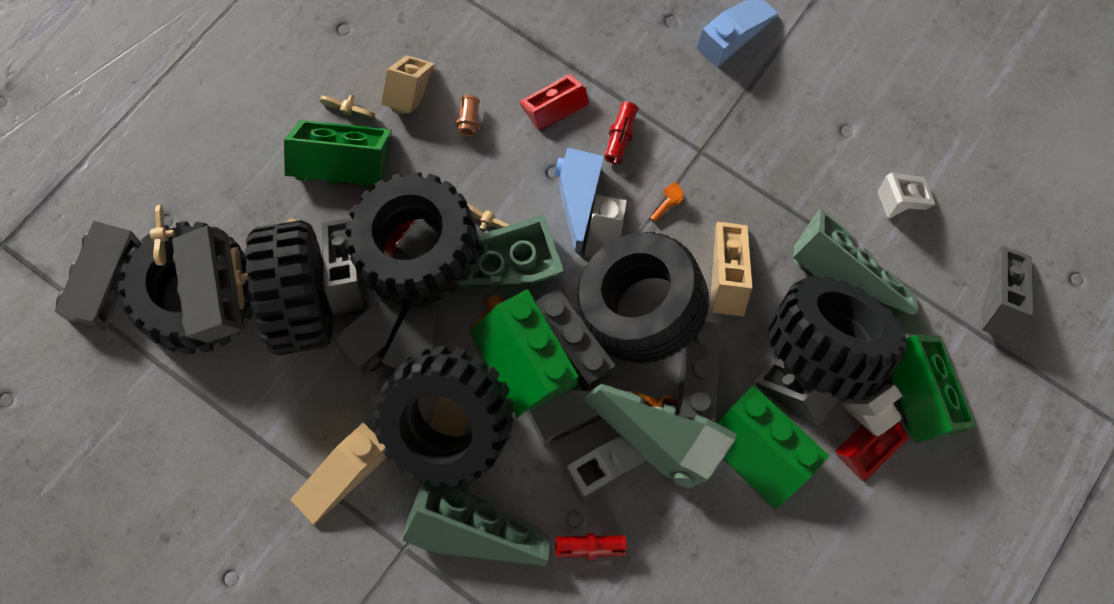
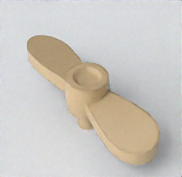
[320,95,376,119]
[468,204,509,232]
[150,205,175,266]
[231,247,248,309]

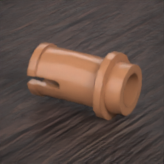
[455,95,480,137]

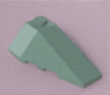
[793,209,918,315]
[420,214,564,285]
[584,384,736,488]
[402,480,550,566]

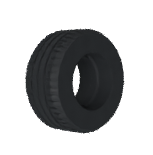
[577,232,709,363]

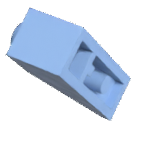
[697,0,779,68]
[555,148,604,253]

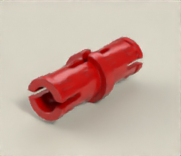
[604,101,639,165]
[555,532,627,561]

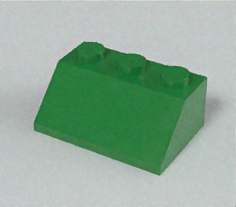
[284,120,392,188]
[469,289,579,418]
[890,335,977,443]
[717,385,829,510]

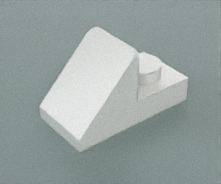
[878,173,935,218]
[584,195,627,258]
[842,385,902,436]

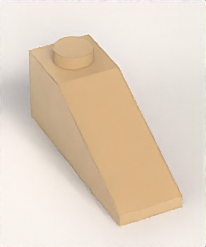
[711,222,752,317]
[290,422,387,525]

